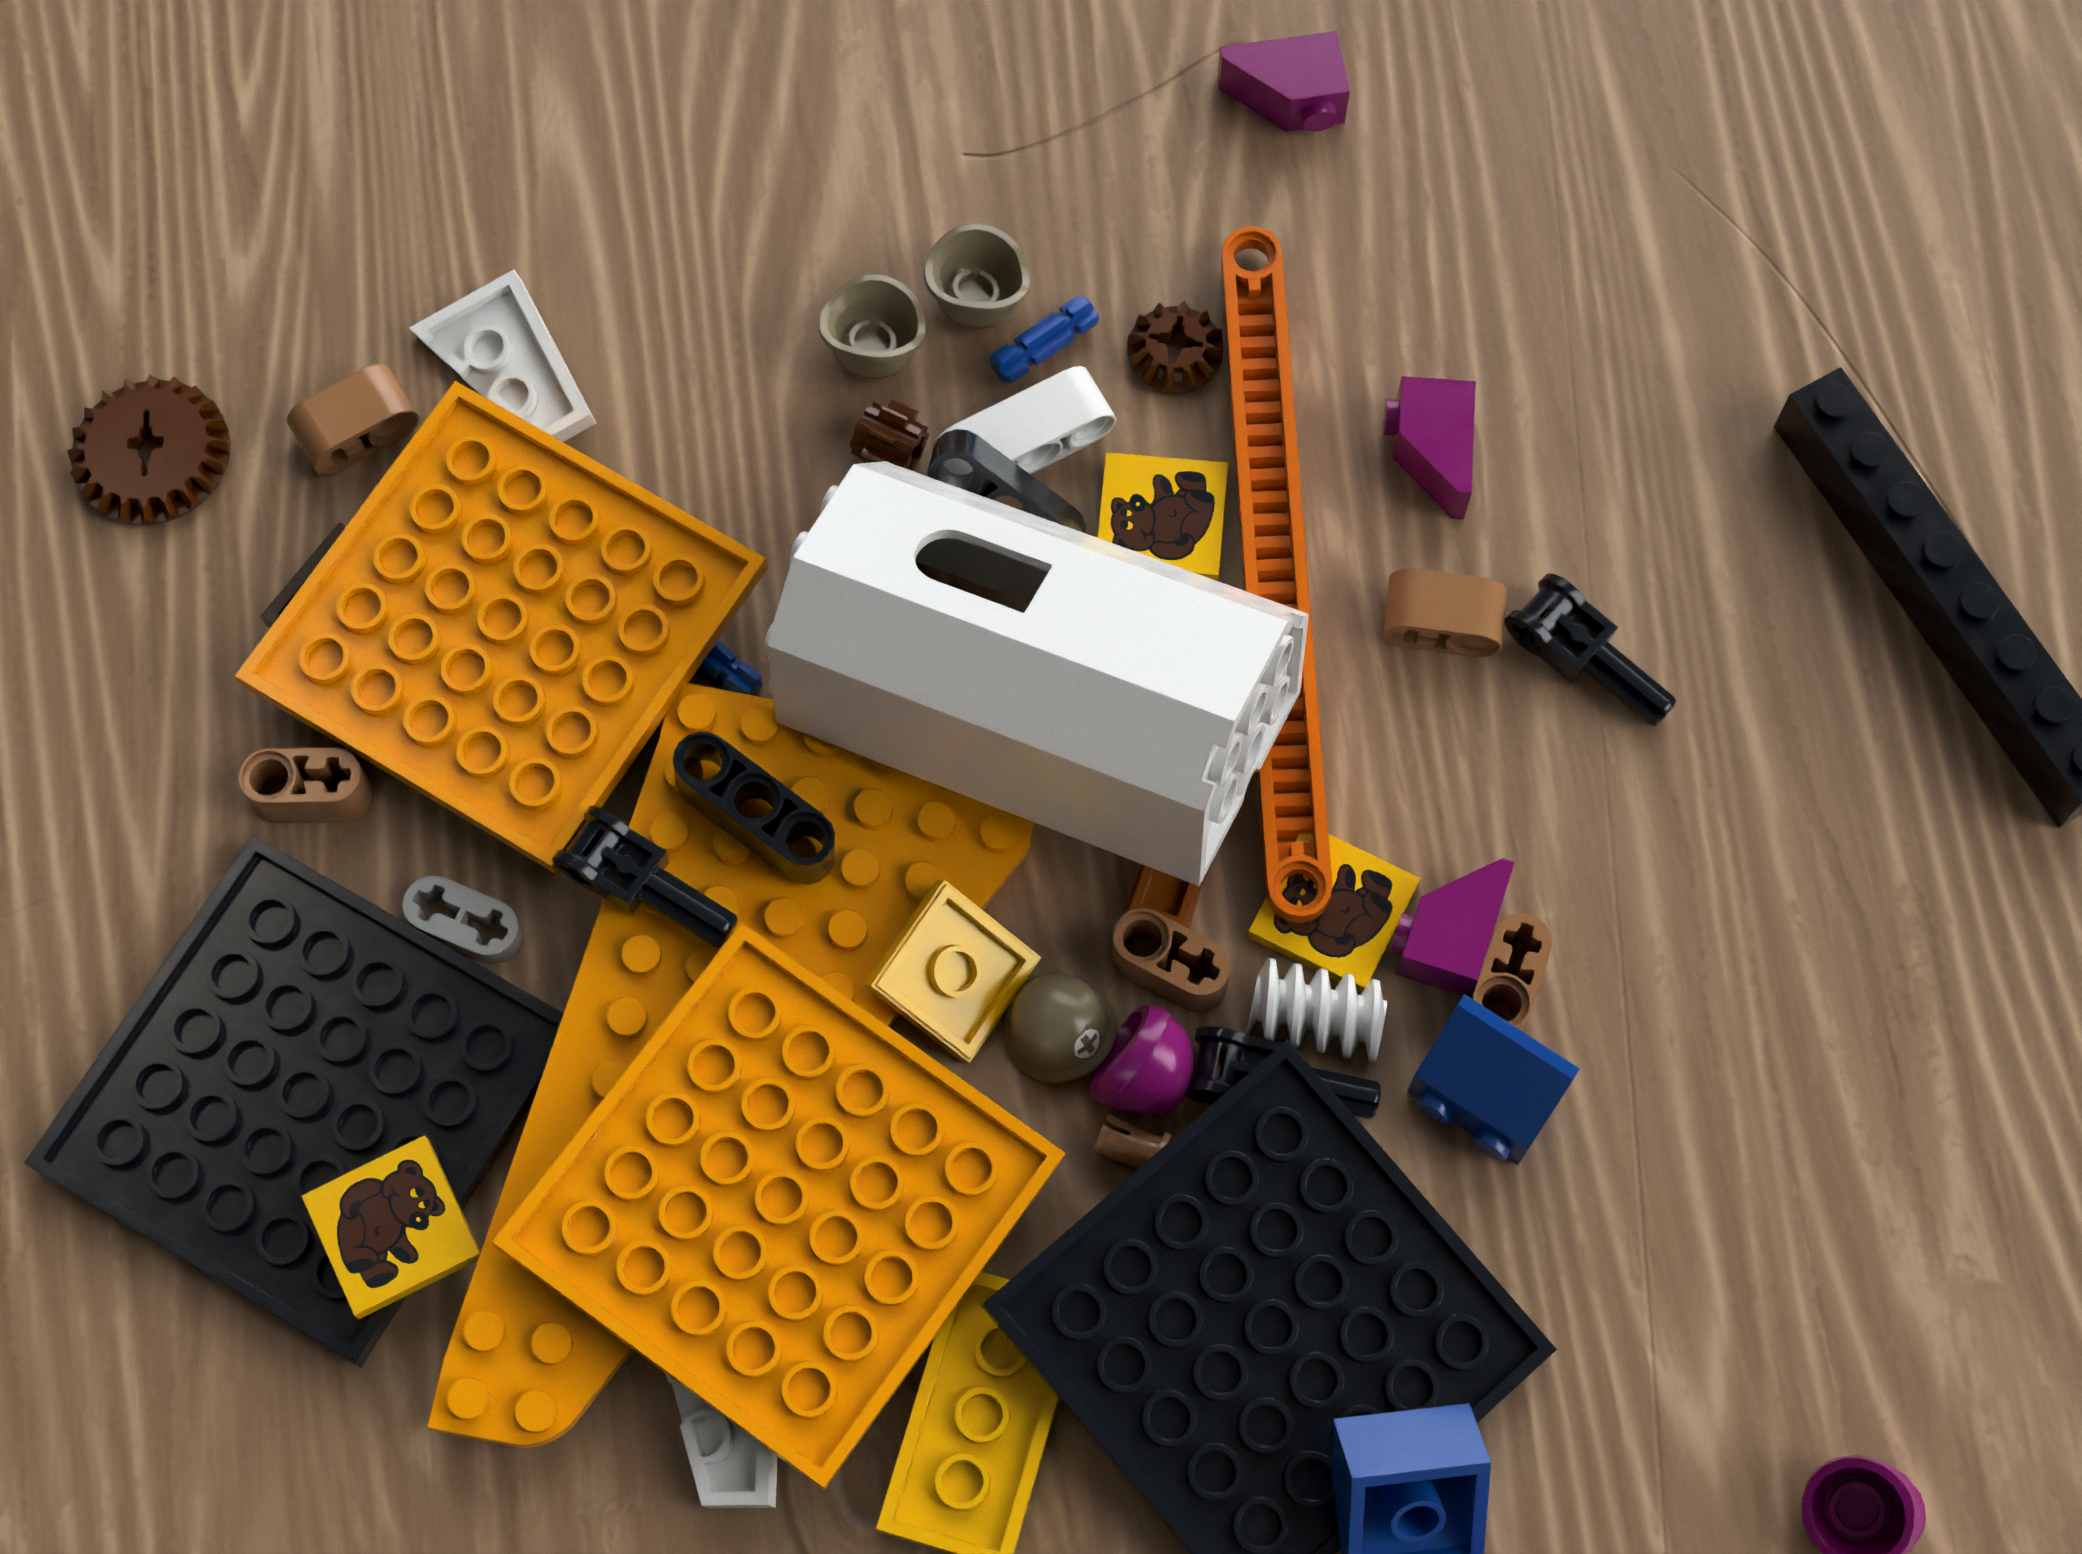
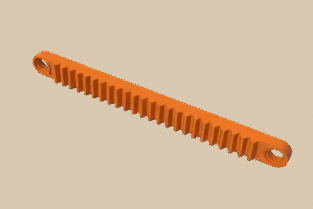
[1220,226,1332,923]

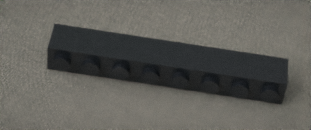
[1774,367,2082,828]

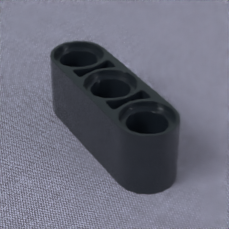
[927,429,1086,533]
[673,732,835,885]

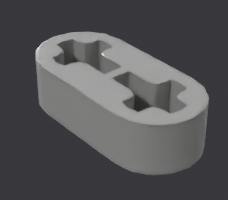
[402,875,523,964]

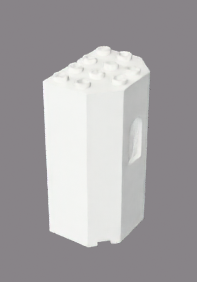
[763,461,1309,886]

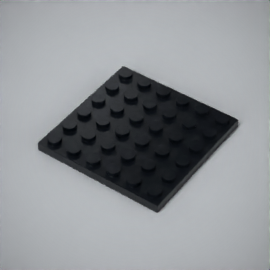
[24,834,564,1368]
[981,1039,1557,1554]

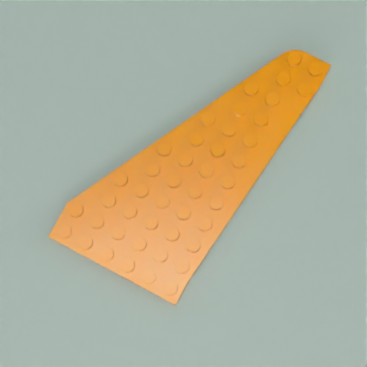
[427,683,1034,1448]

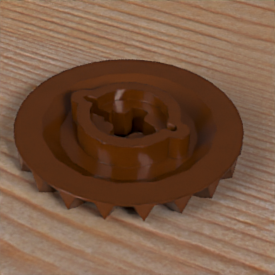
[67,374,231,525]

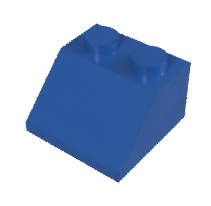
[1407,994,1580,1165]
[1331,1403,1491,1554]

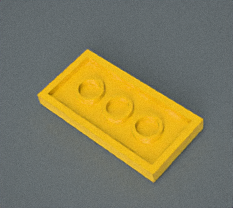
[876,1272,1059,1554]

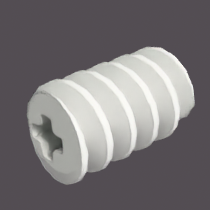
[1246,958,1387,1064]

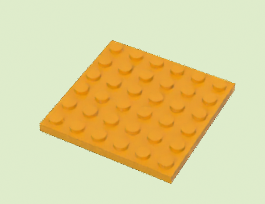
[235,381,768,874]
[491,922,1066,1491]

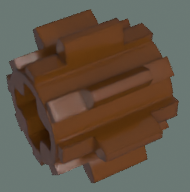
[850,399,929,471]

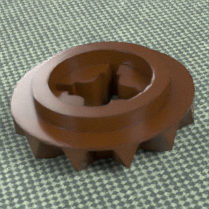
[1127,301,1224,393]

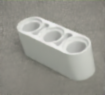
[932,366,1117,475]

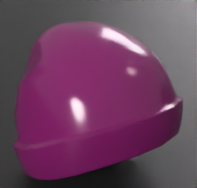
[1088,1005,1193,1115]
[1802,1455,1926,1554]

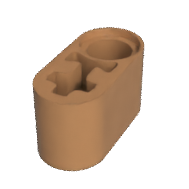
[287,364,420,476]
[1383,569,1508,657]
[238,747,374,823]
[1112,908,1231,1012]
[1470,913,1552,1030]

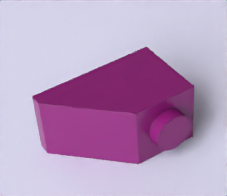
[1217,31,1350,132]
[1383,376,1476,519]
[1390,858,1515,997]

